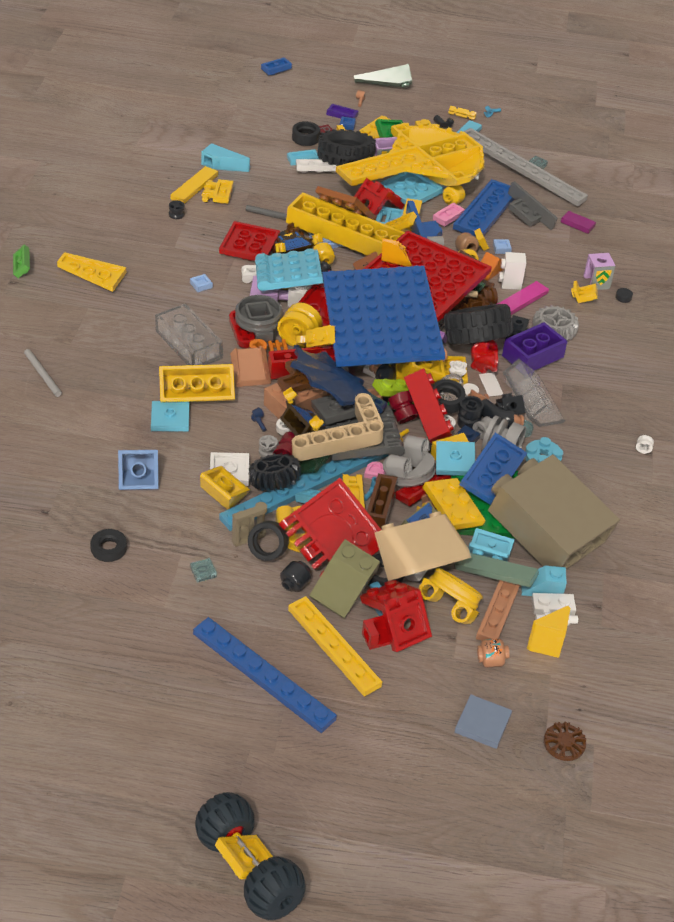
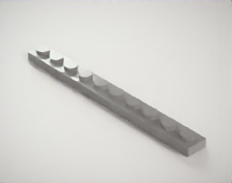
[464,128,588,206]

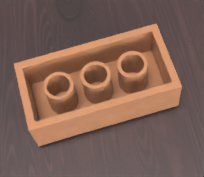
[264,383,331,419]

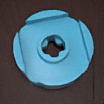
[525,437,563,462]

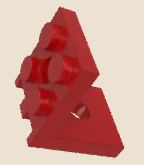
[354,177,405,216]
[360,580,432,652]

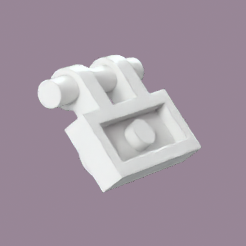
[531,593,578,626]

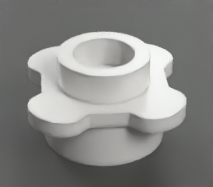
[449,361,467,377]

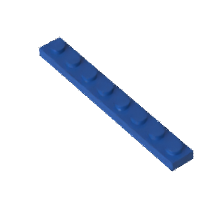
[193,617,337,733]

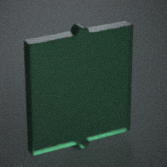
[298,455,331,474]

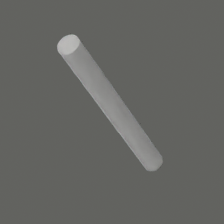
[24,349,62,397]

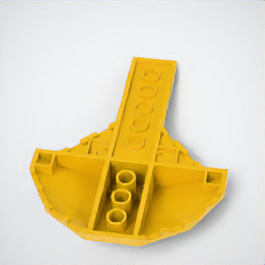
[336,123,484,186]

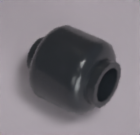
[280,561,311,592]

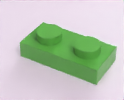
[13,245,30,278]

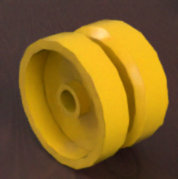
[277,303,322,348]

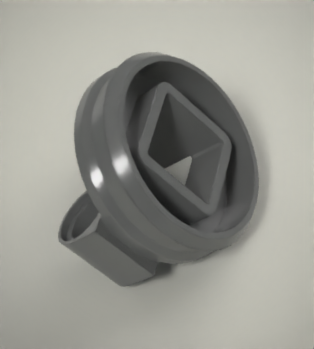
[235,295,283,343]

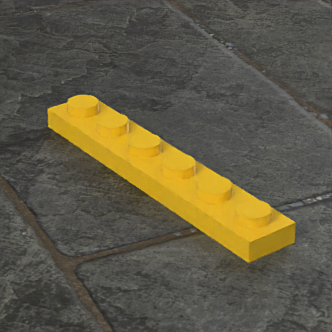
[288,596,382,697]

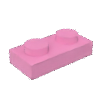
[433,203,465,227]

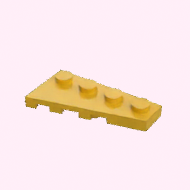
[57,252,127,292]

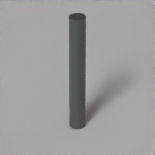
[246,205,287,220]

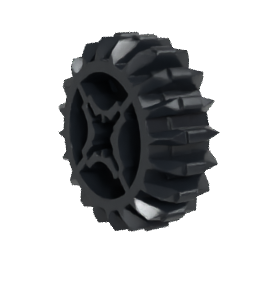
[248,453,301,492]

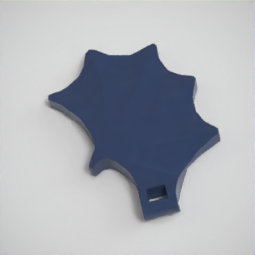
[290,347,387,414]

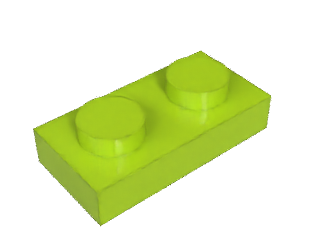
[372,379,409,396]

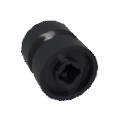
[457,396,484,429]

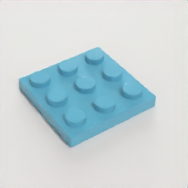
[380,172,443,204]

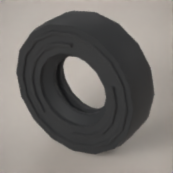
[90,529,127,562]

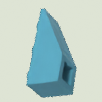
[201,143,250,172]

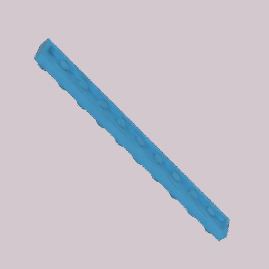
[219,454,388,531]

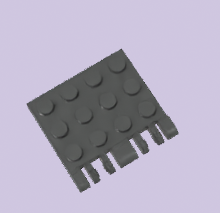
[325,405,405,461]

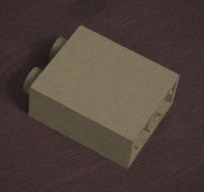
[488,454,620,570]

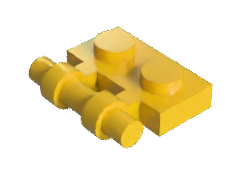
[201,179,234,204]

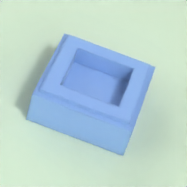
[493,239,512,254]
[190,274,213,292]

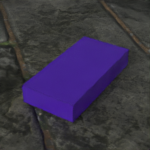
[326,104,359,119]

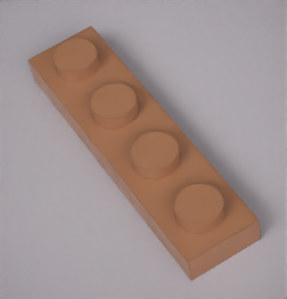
[476,580,521,641]

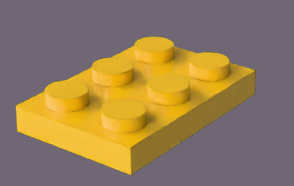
[423,478,486,530]

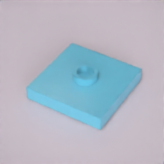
[151,401,189,431]
[436,441,475,476]

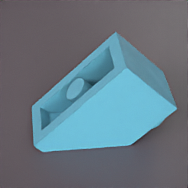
[521,566,567,596]

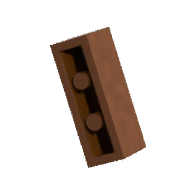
[367,473,398,530]

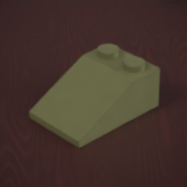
[309,539,380,619]

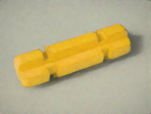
[449,106,477,120]

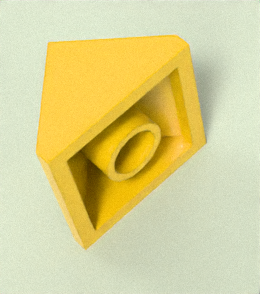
[200,466,250,510]
[527,606,571,658]

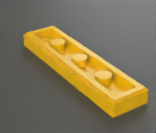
[170,166,218,204]

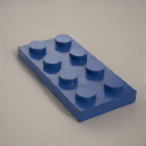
[459,432,527,505]

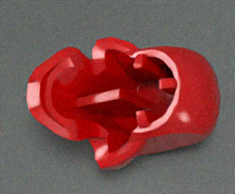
[471,340,498,374]

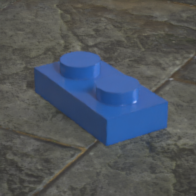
[261,57,292,75]

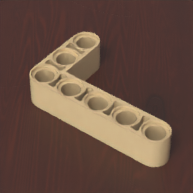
[292,393,384,461]

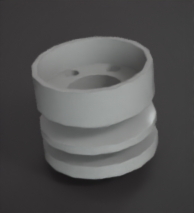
[481,415,526,451]

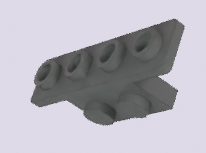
[508,181,558,230]

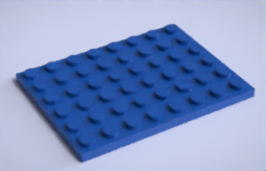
[322,266,445,367]

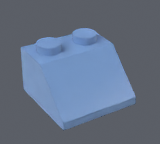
[118,450,159,490]

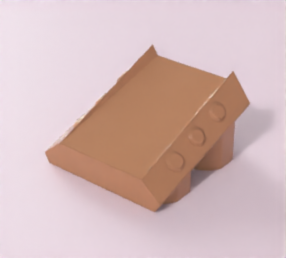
[230,346,271,387]

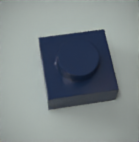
[455,425,481,443]

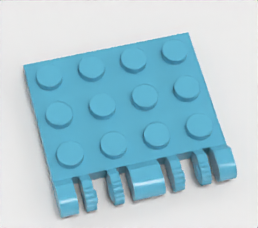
[255,249,323,291]

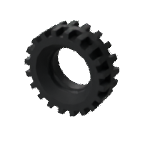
[317,129,376,166]

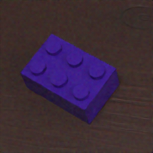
[502,322,568,375]

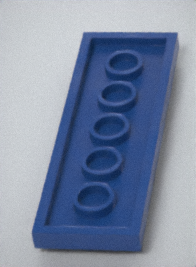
[453,179,514,237]

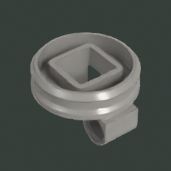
[383,435,435,487]

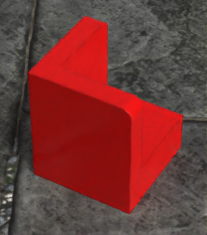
[362,615,390,650]

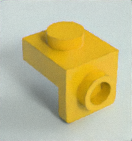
[571,281,598,303]

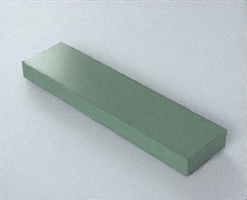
[455,553,539,587]

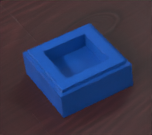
[340,117,356,131]

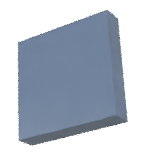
[454,694,512,749]

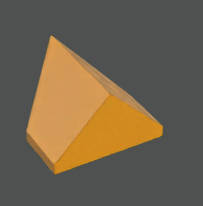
[382,238,412,267]

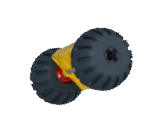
[195,792,306,920]

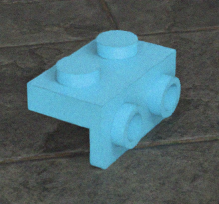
[469,528,515,562]

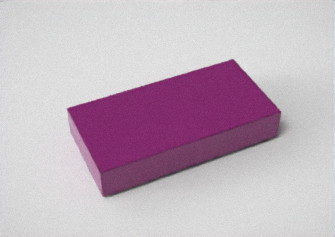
[561,211,596,234]

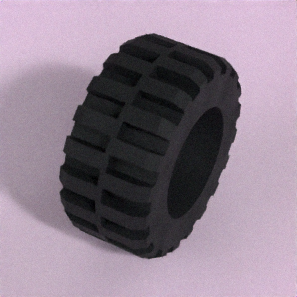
[444,304,513,344]

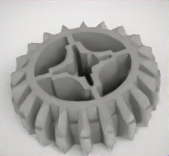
[532,305,579,340]

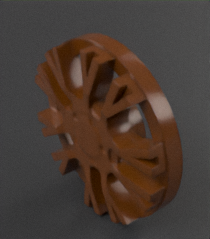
[544,722,587,761]

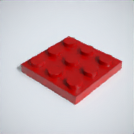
[219,221,280,261]

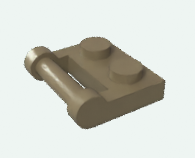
[232,502,267,547]

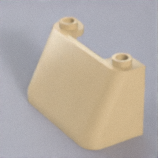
[375,511,471,581]

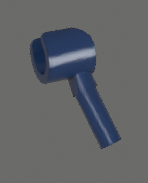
[251,407,267,432]

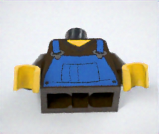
[272,231,323,254]
[280,387,326,436]

